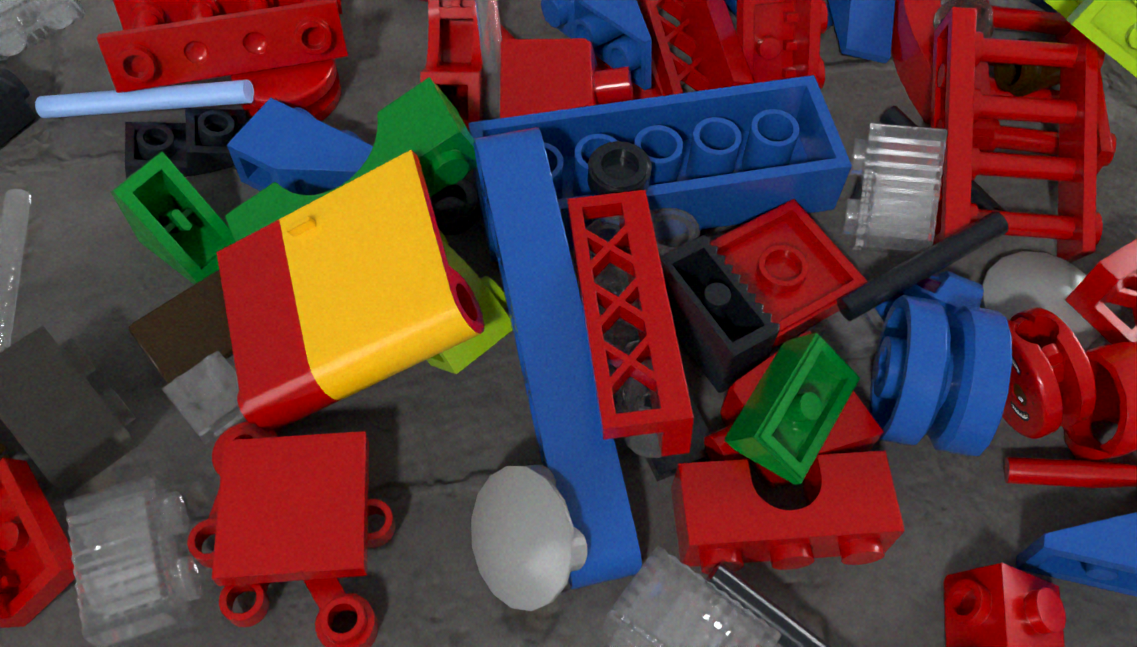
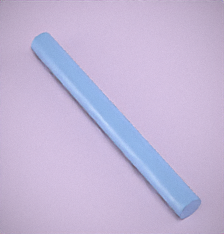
[35,80,254,119]

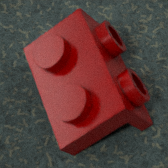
[737,0,828,89]
[0,458,84,628]
[944,563,1066,647]

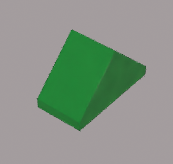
[110,151,235,285]

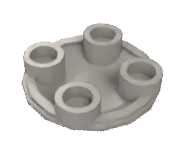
[980,251,1101,350]
[471,465,587,611]

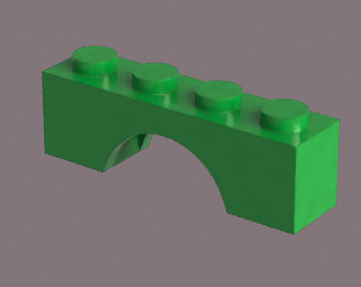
[225,77,477,242]

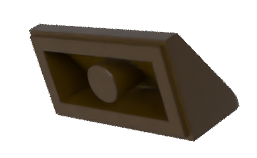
[129,270,233,393]

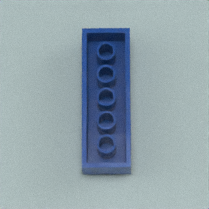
[468,75,852,262]

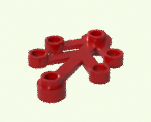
[187,422,395,647]

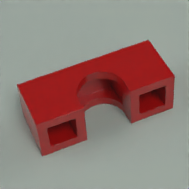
[671,450,905,574]

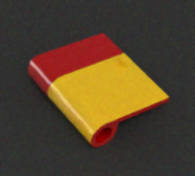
[216,150,484,432]

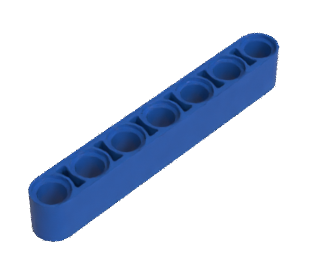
[473,127,642,590]

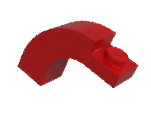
[420,0,486,131]

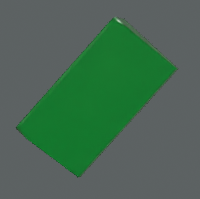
[724,332,860,484]

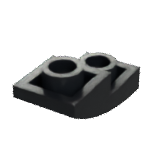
[125,108,246,179]

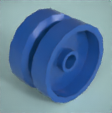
[869,295,1012,456]

